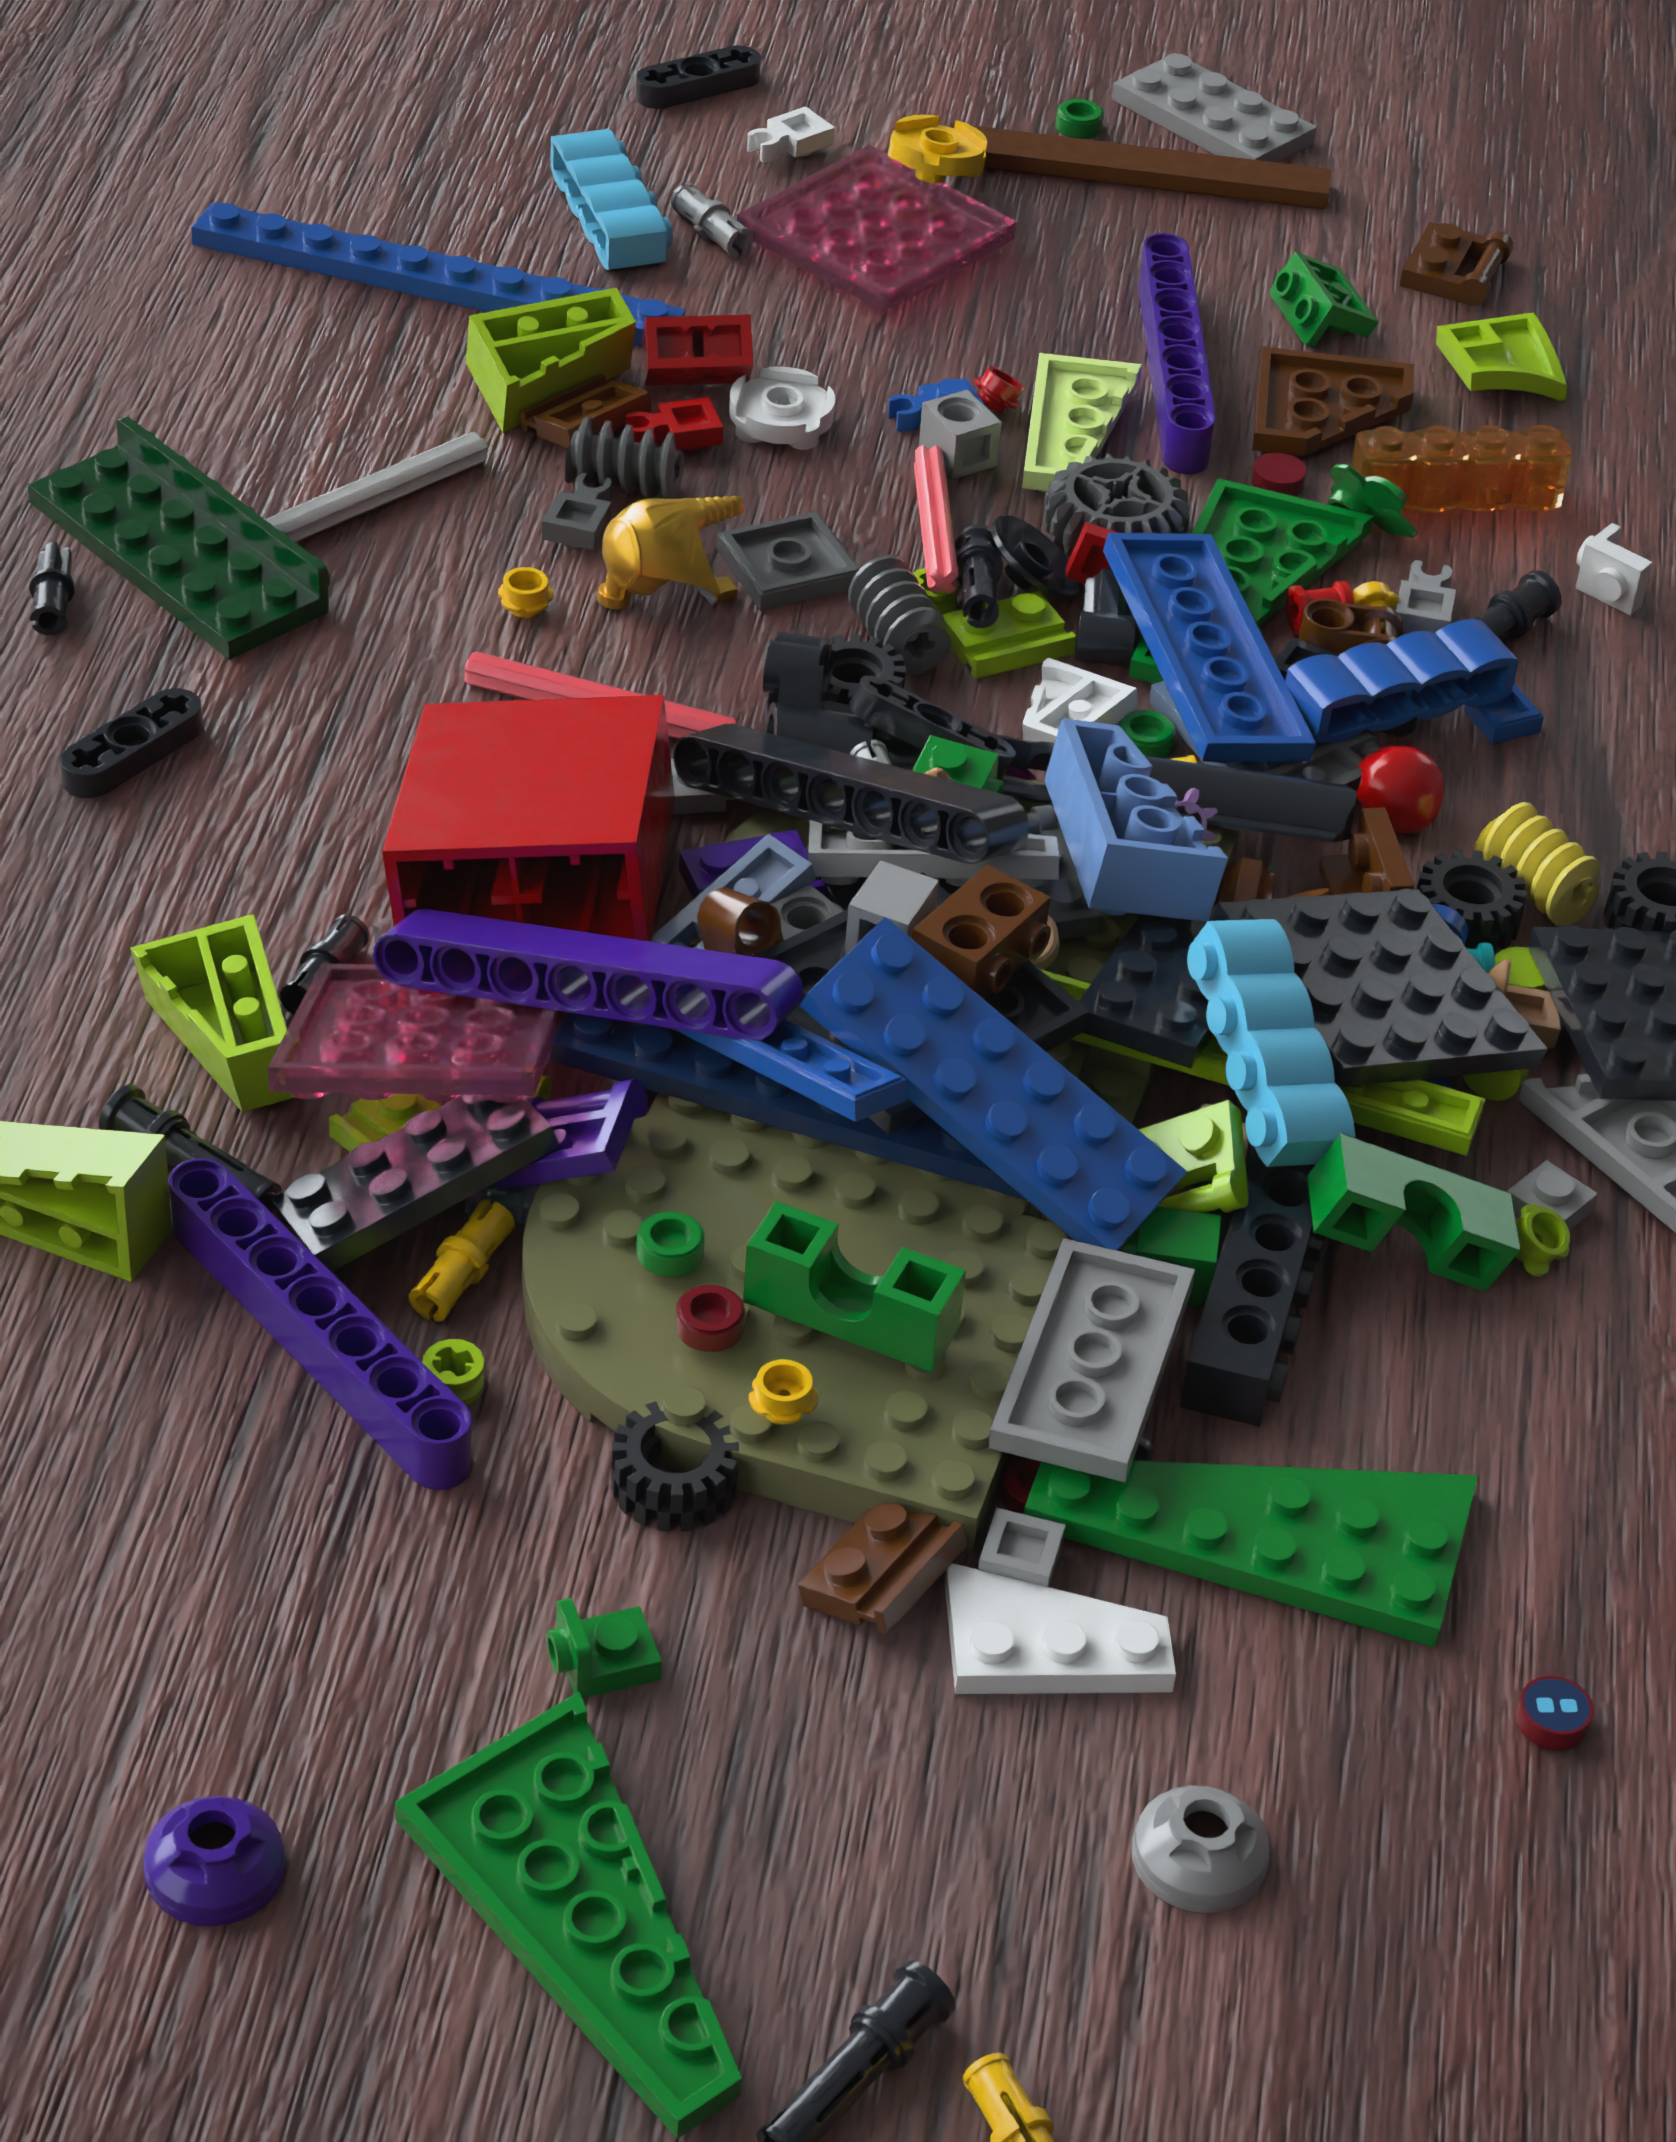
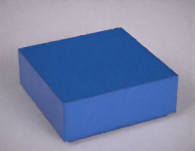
[1464,684,1544,744]

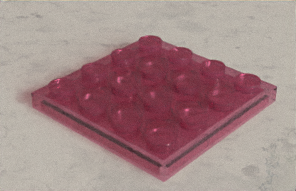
[737,145,1017,312]
[268,964,565,1102]

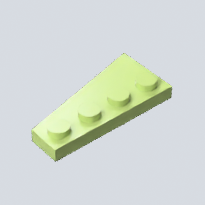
[1022,353,1142,494]

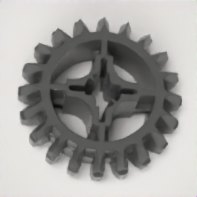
[1044,454,1190,557]

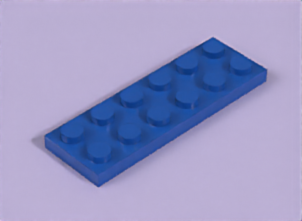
[1103,533,1316,763]
[800,917,1188,1251]

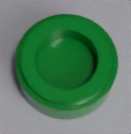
[1055,99,1104,139]
[1118,710,1175,758]
[636,1211,705,1277]

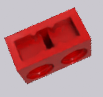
[642,314,754,386]

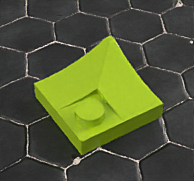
[1436,312,1567,401]

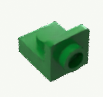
[546,1598,662,1699]

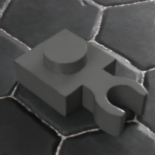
[542,473,611,550]

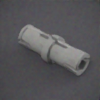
[671,183,754,258]

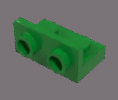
[1269,251,1379,347]

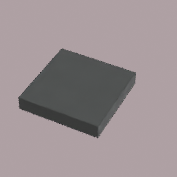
[716,511,860,611]

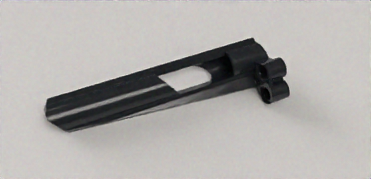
[763,631,1357,843]

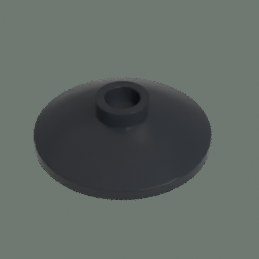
[991,515,1081,599]

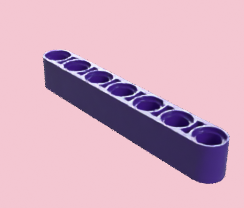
[1138,233,1215,474]
[373,909,804,1040]
[169,1158,471,1490]

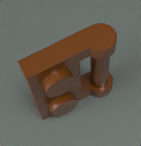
[1399,222,1513,305]

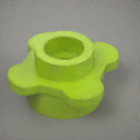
[1516,1203,1570,1277]

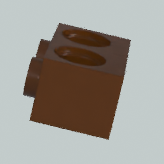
[912,864,1051,999]

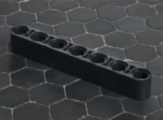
[673,724,1029,864]

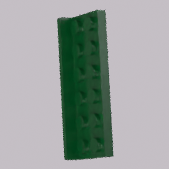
[28,416,330,660]

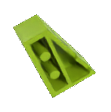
[466,287,636,433]
[130,914,305,1112]
[0,1121,172,1282]

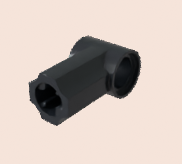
[1074,569,1136,666]

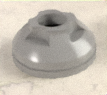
[1131,1785,1270,1913]

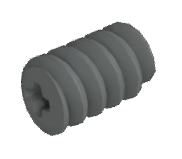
[565,416,684,499]
[848,555,952,675]

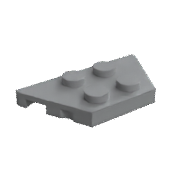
[1519,1074,1676,1233]

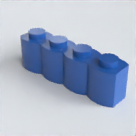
[1285,619,1519,743]

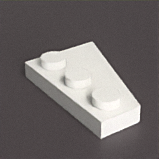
[944,1563,1176,1694]

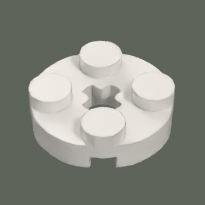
[729,366,835,450]

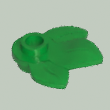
[1328,464,1417,538]

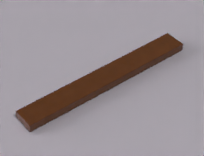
[950,123,1331,209]

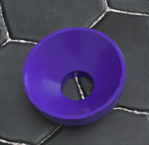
[143,1796,286,1926]

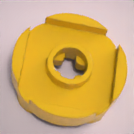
[888,115,987,183]

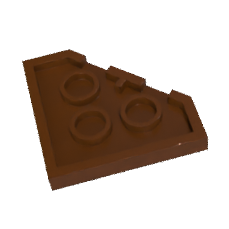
[1252,346,1415,456]

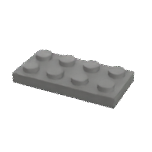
[1112,53,1317,163]
[989,1238,1195,1482]

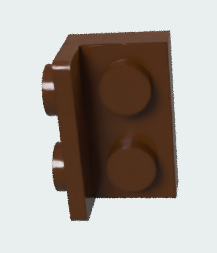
[1318,807,1414,895]

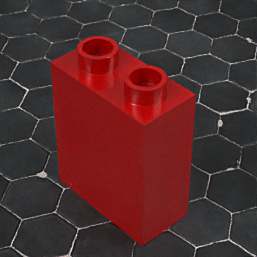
[382,695,675,942]

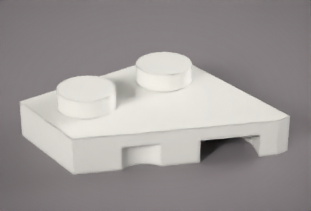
[1022,658,1138,743]

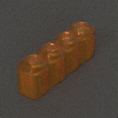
[1351,425,1573,512]

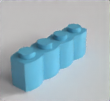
[550,129,673,270]
[1187,919,1355,1167]

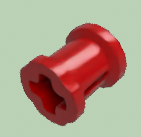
[1286,581,1354,636]

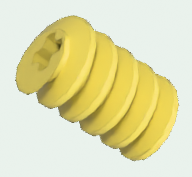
[1474,802,1600,926]

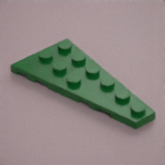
[1129,478,1374,684]
[1024,1460,1478,1648]
[395,1692,742,2139]

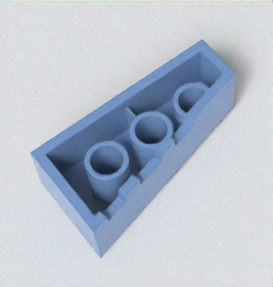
[1044,718,1228,922]

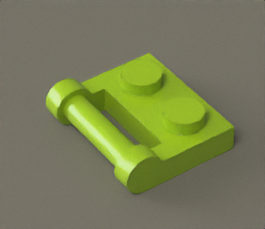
[1136,1100,1248,1231]

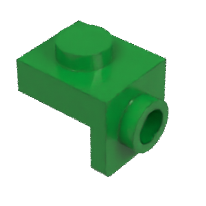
[912,735,1005,794]

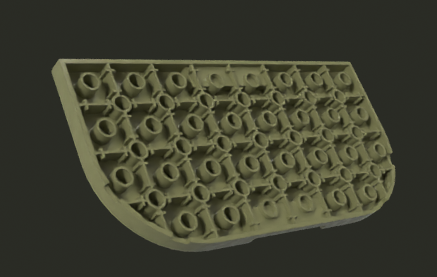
[522,775,1239,1556]

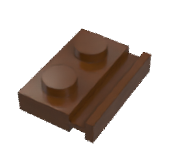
[519,374,652,450]
[798,1503,968,1634]

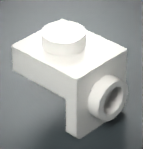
[1575,523,1653,616]

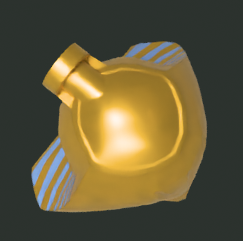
[597,496,744,610]

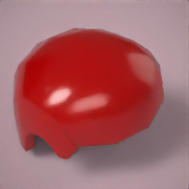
[1356,746,1444,834]

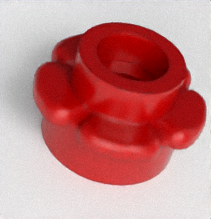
[974,366,1024,413]

